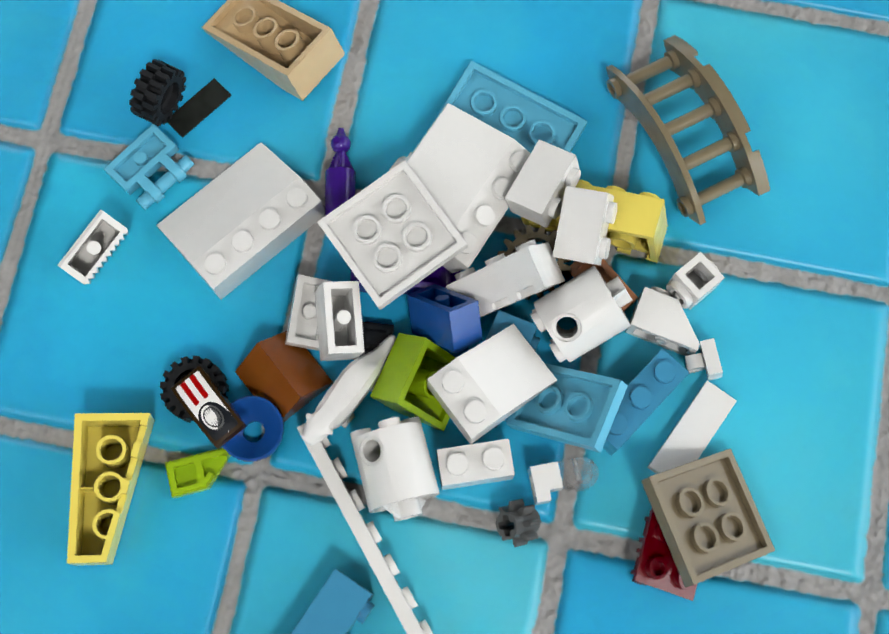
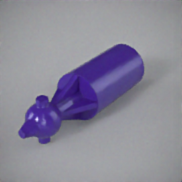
[324,128,356,217]

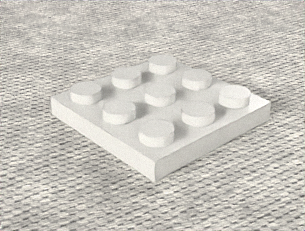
[317,160,468,310]

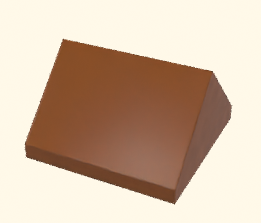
[235,331,333,422]

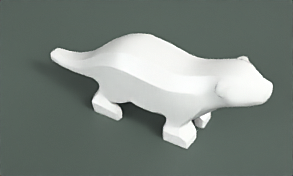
[301,335,396,445]

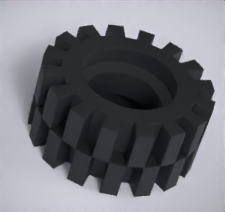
[129,59,186,126]
[160,356,229,423]

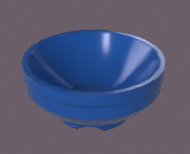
[223,396,284,462]

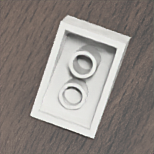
[427,324,557,444]

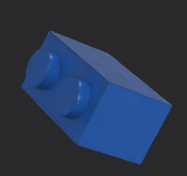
[407,284,482,353]

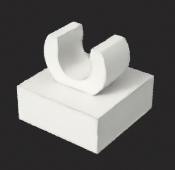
[685,338,723,381]

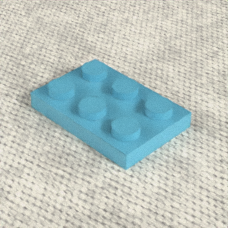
[506,363,627,453]

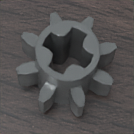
[496,499,541,547]

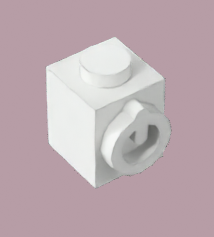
[666,252,725,310]

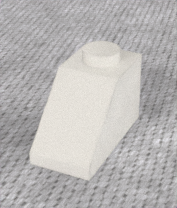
[625,287,700,356]

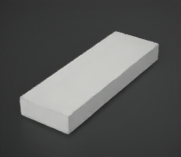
[647,380,737,474]

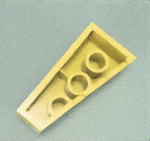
[520,179,668,263]
[67,413,155,566]

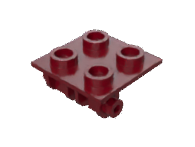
[630,508,697,601]

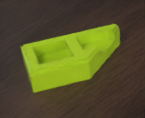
[165,448,231,498]

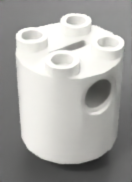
[530,265,633,363]
[350,417,440,522]

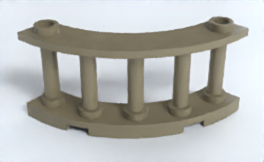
[606,35,771,225]

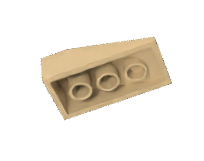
[202,0,345,101]

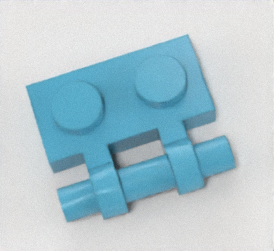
[104,124,195,210]

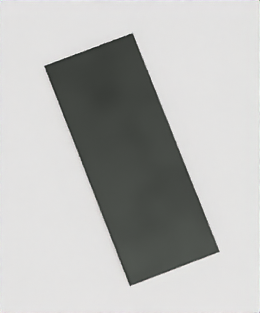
[167,78,232,138]

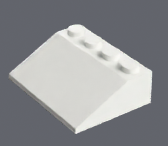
[406,103,531,273]
[157,142,325,300]

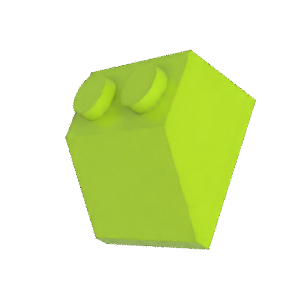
[370,333,456,431]

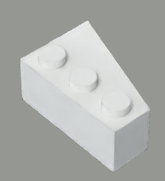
[446,239,565,318]

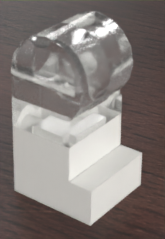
[528,457,599,505]

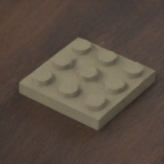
[641,448,776,588]

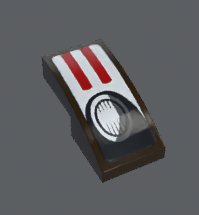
[171,366,247,449]

